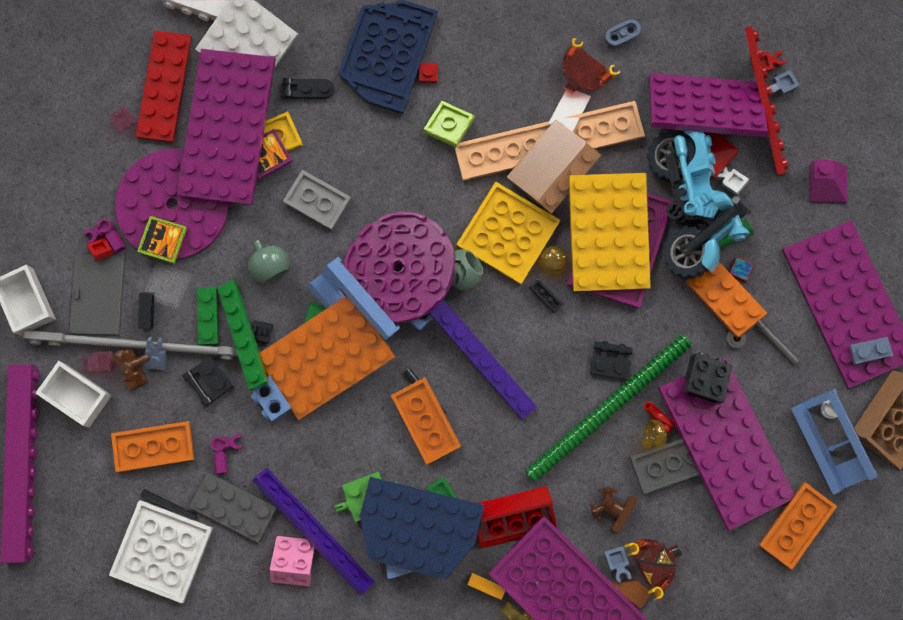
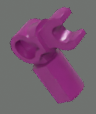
[83,219,126,254]
[211,434,243,474]

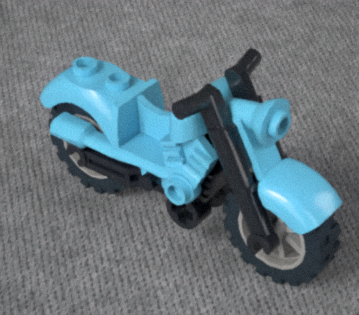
[647,130,751,279]

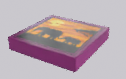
[257,129,293,179]

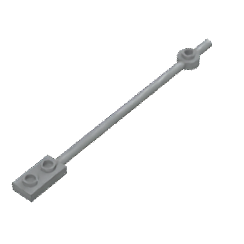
[23,330,238,360]

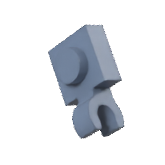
[770,70,800,96]

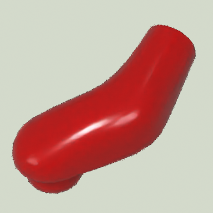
[644,401,675,434]

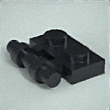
[590,341,633,380]

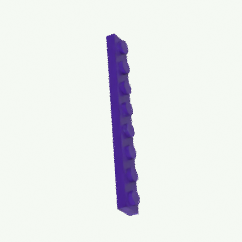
[428,300,537,420]
[252,468,375,596]

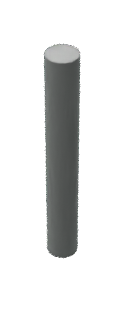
[755,320,799,365]

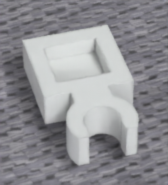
[715,167,749,196]

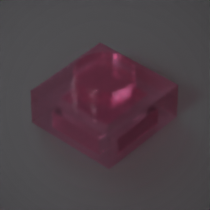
[109,106,136,133]

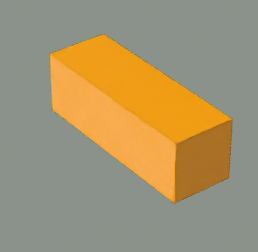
[467,573,505,600]

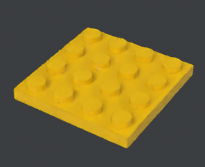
[456,182,560,285]

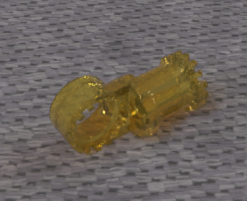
[501,602,534,620]

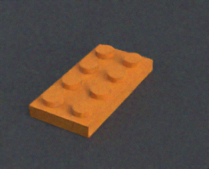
[686,262,767,339]
[391,377,461,465]
[111,421,195,472]
[758,482,837,570]

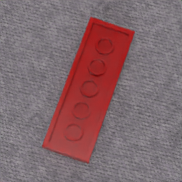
[136,30,192,143]

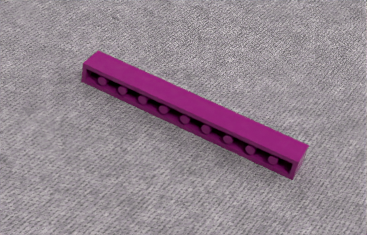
[0,365,40,563]

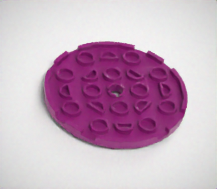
[115,149,230,260]
[344,212,455,324]

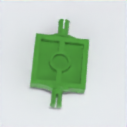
[335,472,397,523]

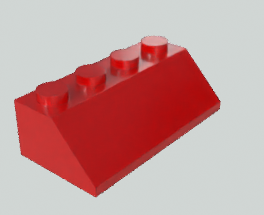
[478,486,557,548]

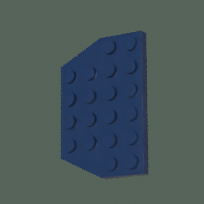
[338,0,438,115]
[360,477,485,580]

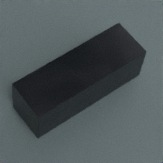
[529,279,563,314]
[138,292,155,329]

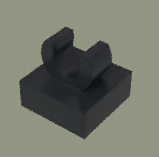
[252,320,273,343]

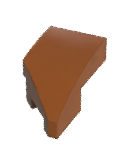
[610,578,652,609]

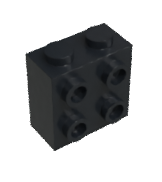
[681,352,733,405]

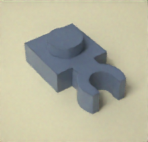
[145,337,167,370]
[604,546,631,584]

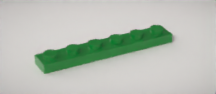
[217,279,269,391]

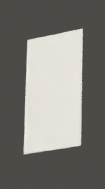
[548,90,591,132]

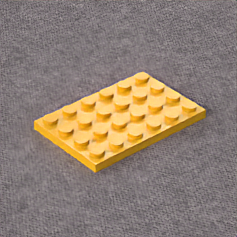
[569,173,650,291]

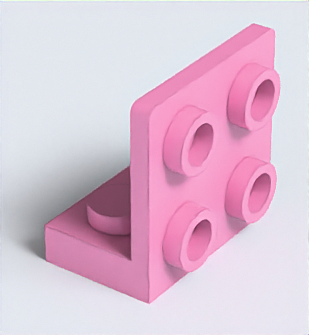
[270,536,315,587]

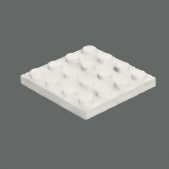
[195,0,299,69]
[109,500,213,603]

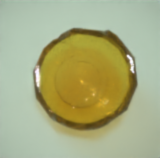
[539,246,569,277]
[641,419,667,451]

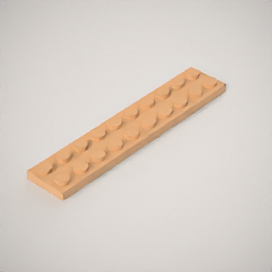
[454,101,645,181]

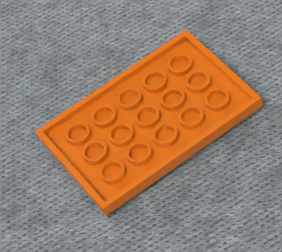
[260,296,396,420]

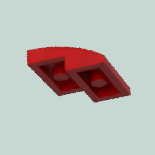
[704,132,739,179]

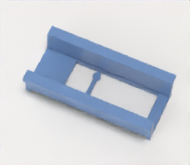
[307,257,400,341]
[791,389,878,494]

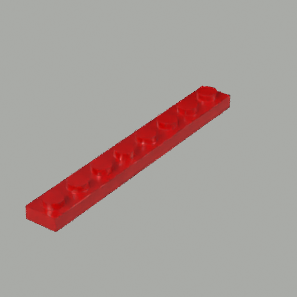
[744,26,789,176]

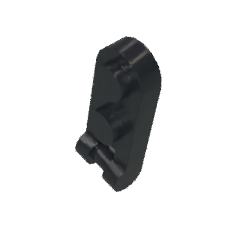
[282,78,335,99]

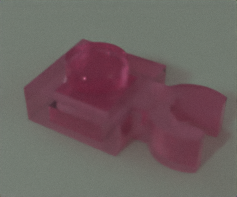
[80,351,114,373]

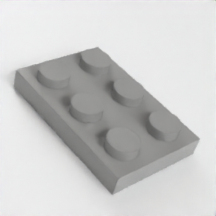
[283,170,351,230]

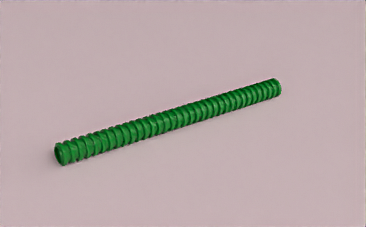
[525,334,692,483]

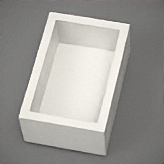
[0,265,56,336]
[36,361,112,427]

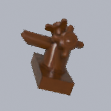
[111,348,150,391]
[590,487,638,534]

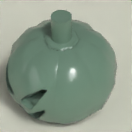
[248,240,290,284]
[451,249,483,291]

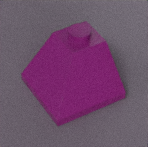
[809,160,847,203]

